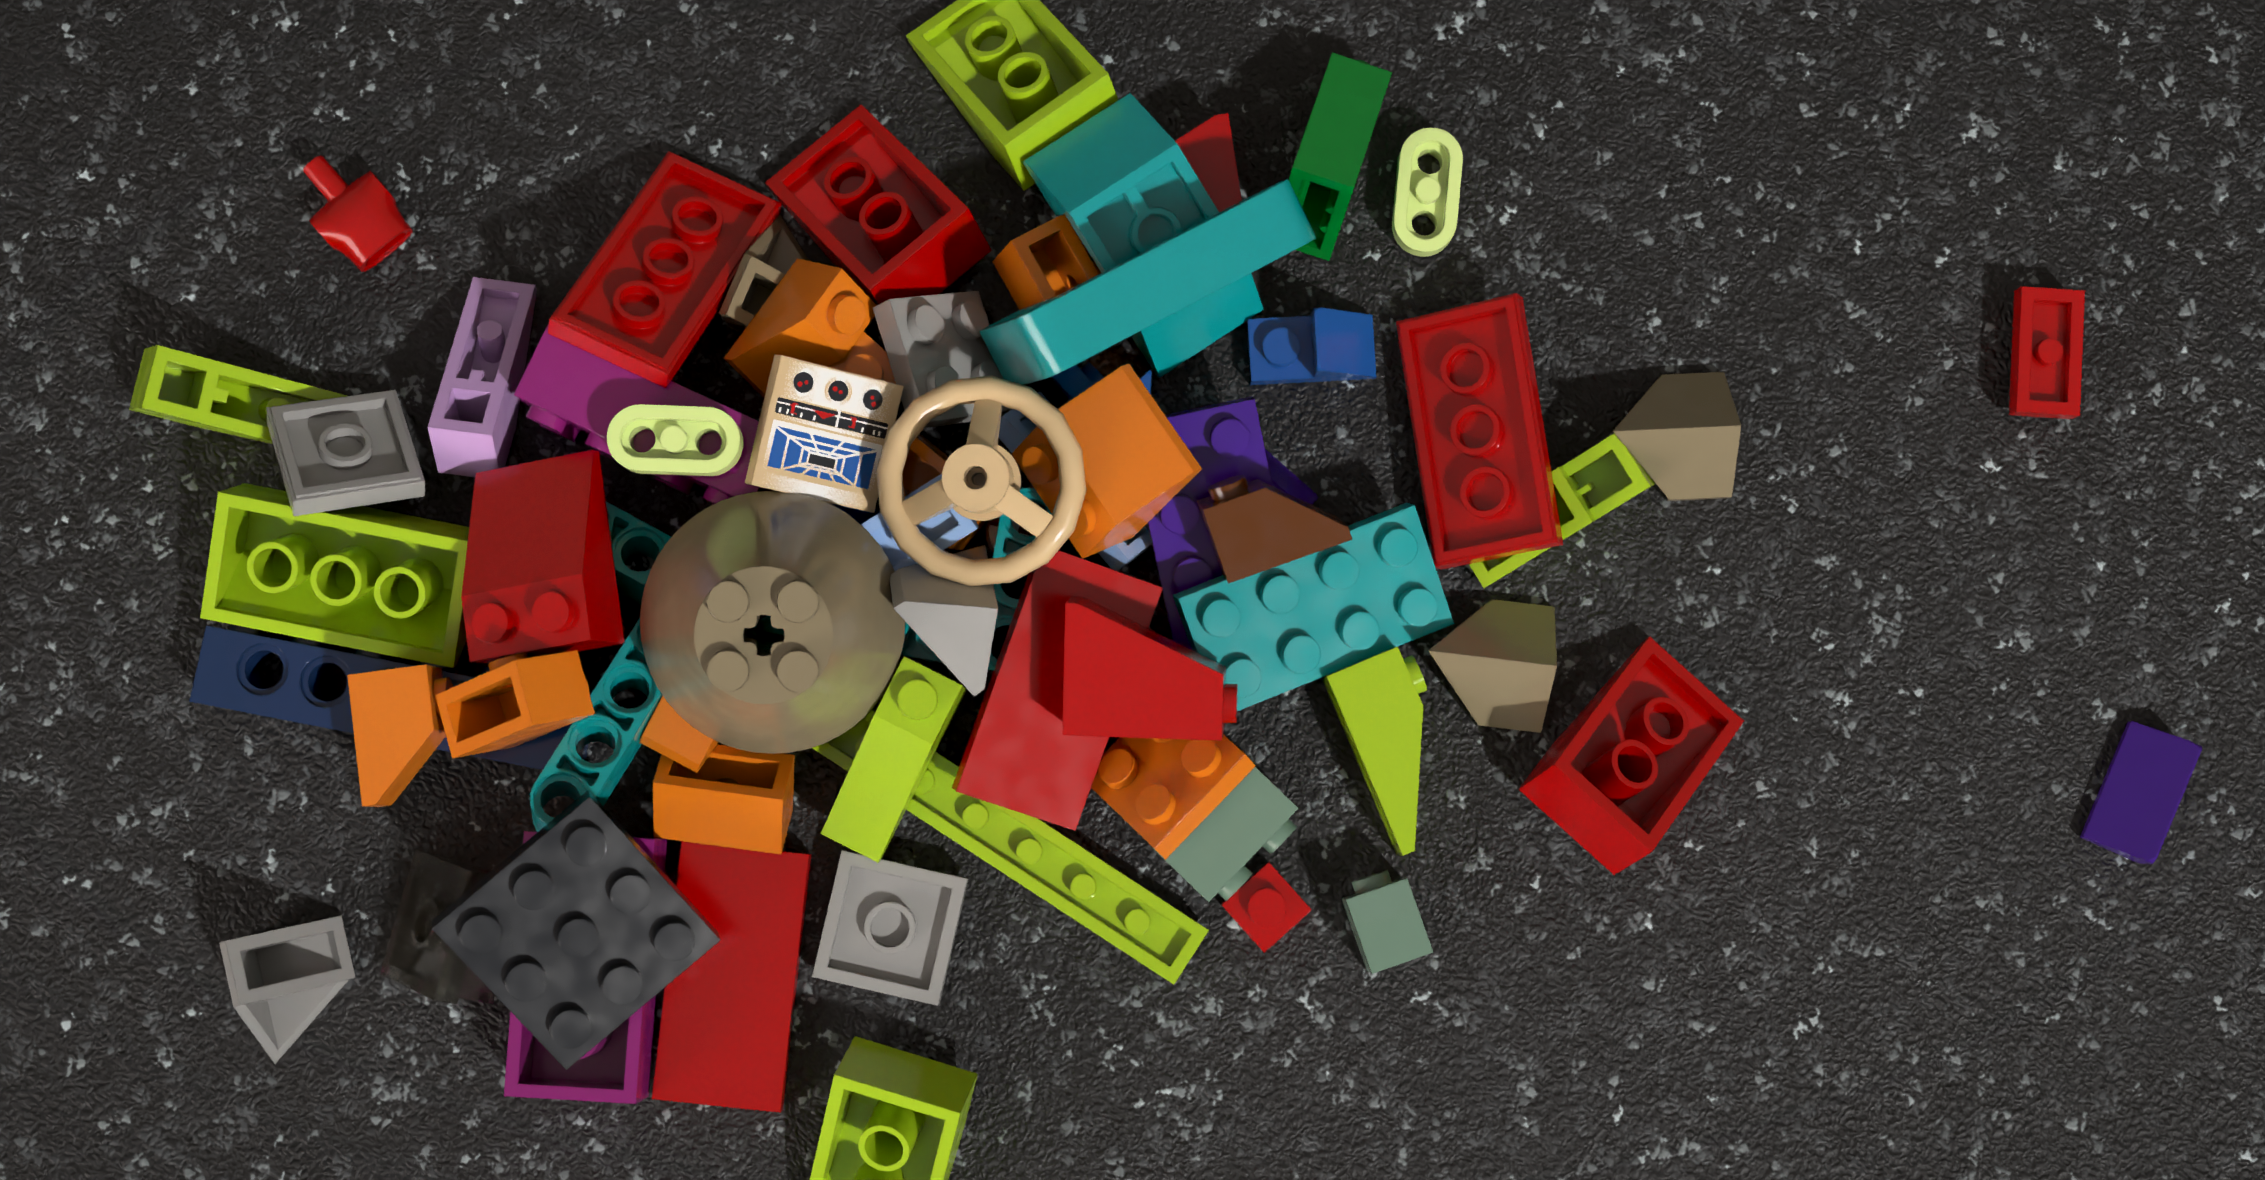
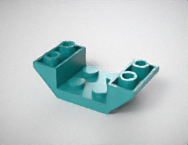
[1023,93,1264,378]

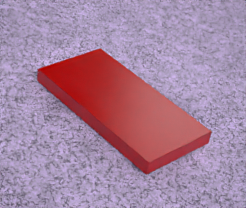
[548,151,782,388]
[1396,293,1564,570]
[952,550,1163,831]
[652,841,811,1113]

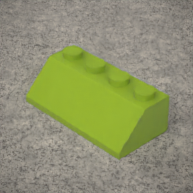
[200,483,469,668]

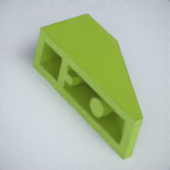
[129,345,347,444]
[1322,647,1427,856]
[821,656,967,863]

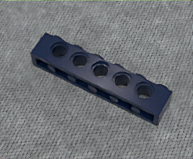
[189,624,589,770]

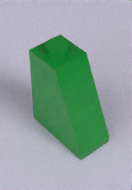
[1289,52,1392,261]

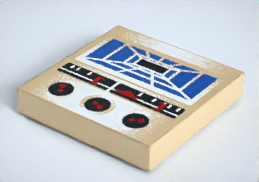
[745,354,904,513]

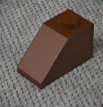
[1197,475,1352,584]

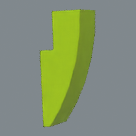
[1469,433,1655,588]

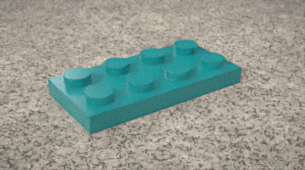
[1173,502,1454,711]

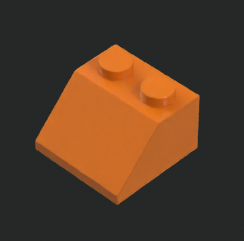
[1011,364,1202,559]

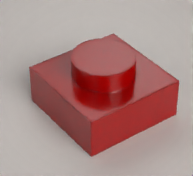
[1221,862,1312,953]

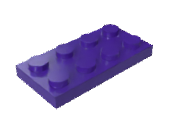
[1148,396,1272,650]

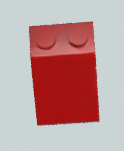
[765,104,992,305]
[461,450,625,663]
[1518,636,1744,875]

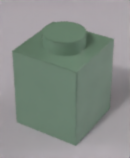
[1341,870,1433,974]

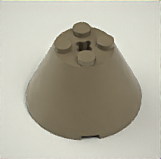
[640,490,905,754]

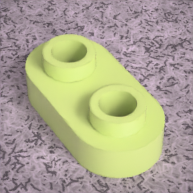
[1392,127,1463,257]
[607,404,743,476]

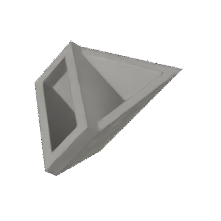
[889,545,998,696]
[219,915,356,1064]

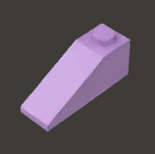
[427,277,537,477]

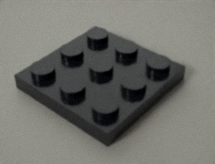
[432,790,721,1070]

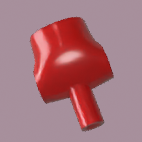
[303,155,413,272]

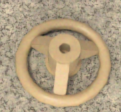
[876,376,1086,586]

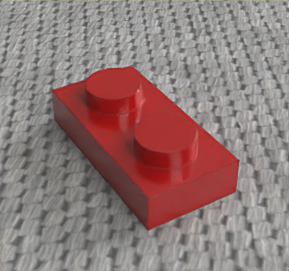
[2009,286,2085,419]

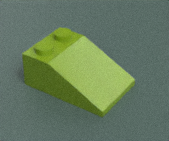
[906,0,1118,191]
[810,1036,978,1180]

